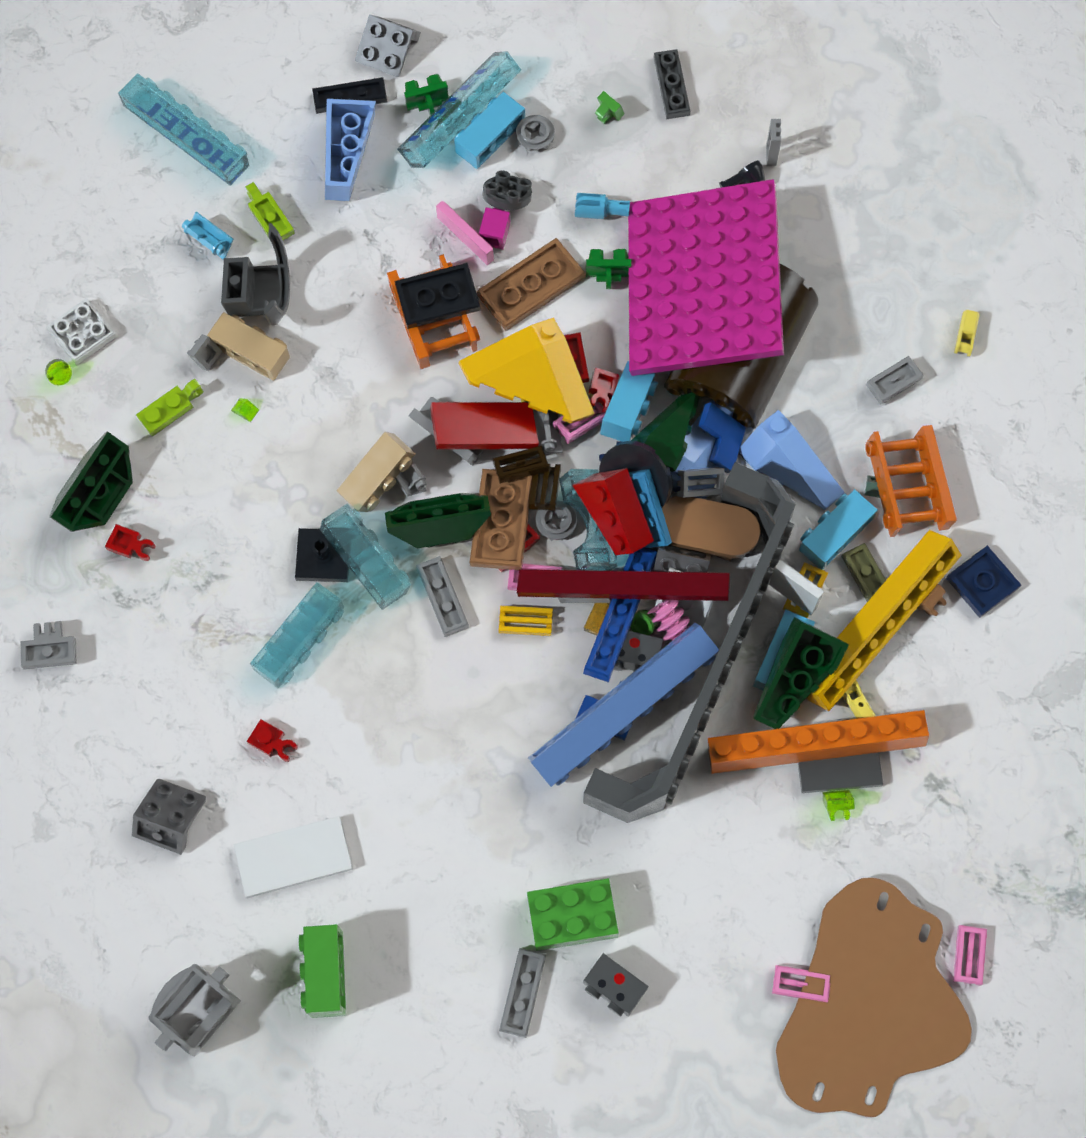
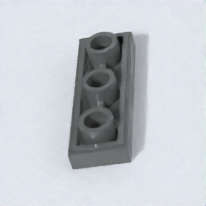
[654,49,691,119]

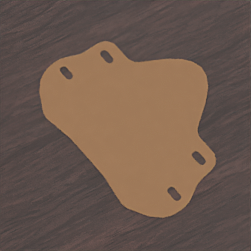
[776,878,972,1117]

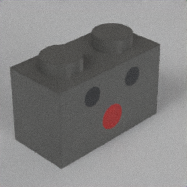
[614,631,663,672]
[583,953,649,1017]

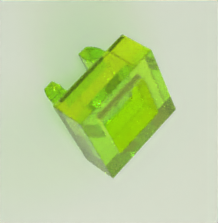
[822,790,855,821]

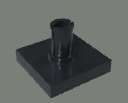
[295,528,351,582]

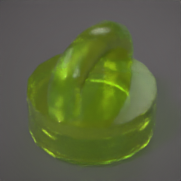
[45,359,72,386]

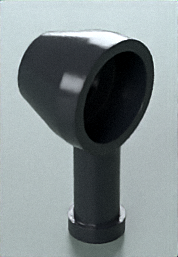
[719,160,765,188]

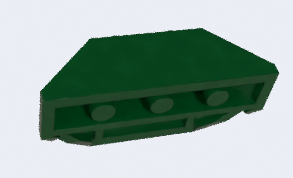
[49,431,133,532]
[385,493,491,549]

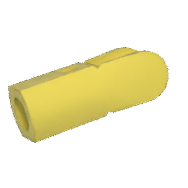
[954,310,980,357]
[842,680,876,719]

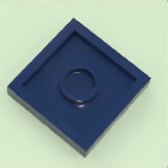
[946,545,1021,618]

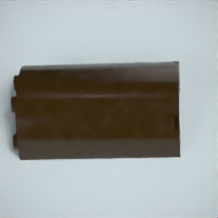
[664,264,818,429]

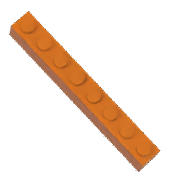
[708,710,929,774]

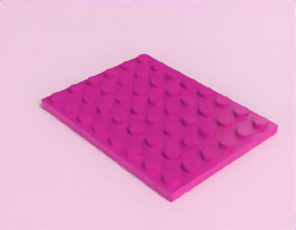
[628,179,784,376]

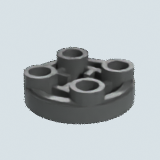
[482,170,532,210]

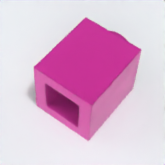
[479,207,510,250]

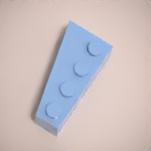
[325,99,376,201]

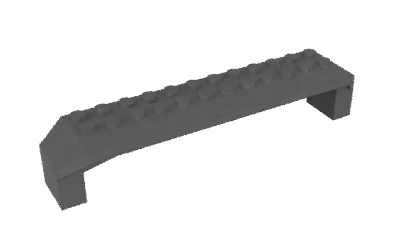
[583,463,796,823]

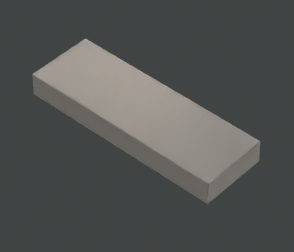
[416,556,469,637]
[499,948,546,1038]

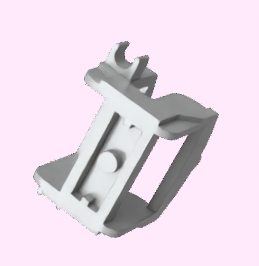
[149,964,241,1056]

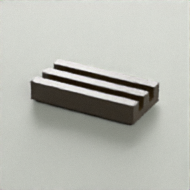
[492,445,549,484]
[529,464,561,511]

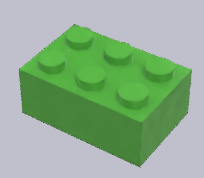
[527,878,619,951]
[299,924,346,1018]

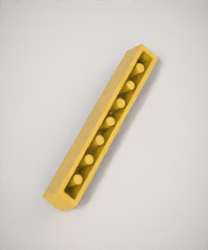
[806,530,962,711]

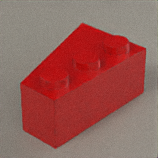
[572,468,654,555]

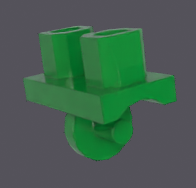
[404,74,449,116]
[586,249,631,289]

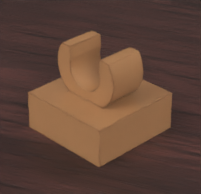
[917,584,947,616]

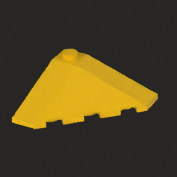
[458,317,594,424]

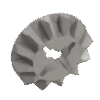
[516,115,555,152]
[536,500,577,541]

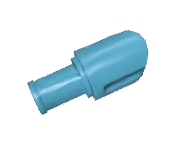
[574,193,630,219]

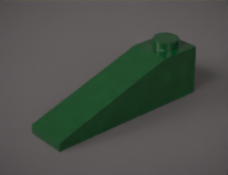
[631,392,699,472]
[753,617,849,729]

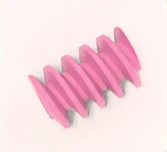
[647,600,691,641]

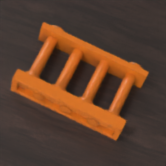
[387,254,480,369]
[865,425,957,537]

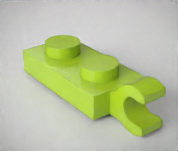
[245,182,295,240]
[136,379,204,437]

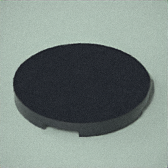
[599,441,673,508]

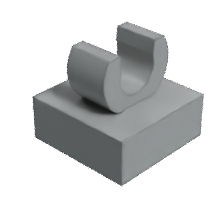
[187,334,222,371]

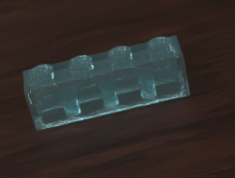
[320,503,411,610]
[250,582,344,688]

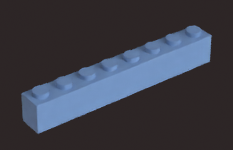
[528,623,719,787]

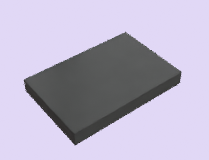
[798,752,883,793]

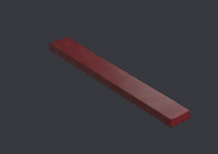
[517,569,730,601]

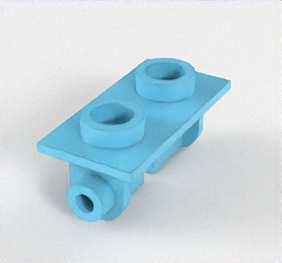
[182,212,234,260]

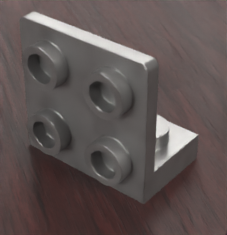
[355,14,421,77]
[649,545,711,601]
[132,779,206,855]

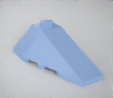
[671,400,733,499]
[739,410,845,510]

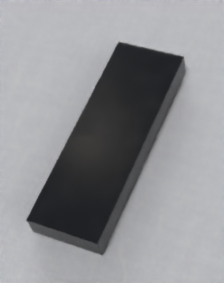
[312,77,387,114]

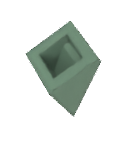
[864,475,880,498]

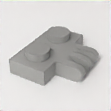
[20,621,77,669]

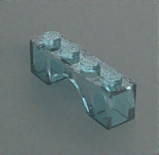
[559,469,617,571]

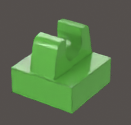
[595,91,625,124]

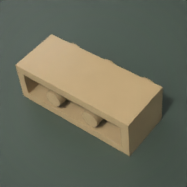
[207,312,290,381]
[336,432,416,512]

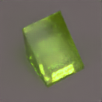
[231,398,259,422]

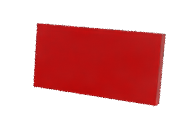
[430,402,539,449]

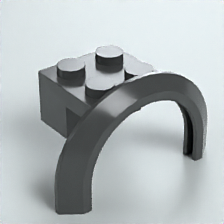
[221,223,290,325]

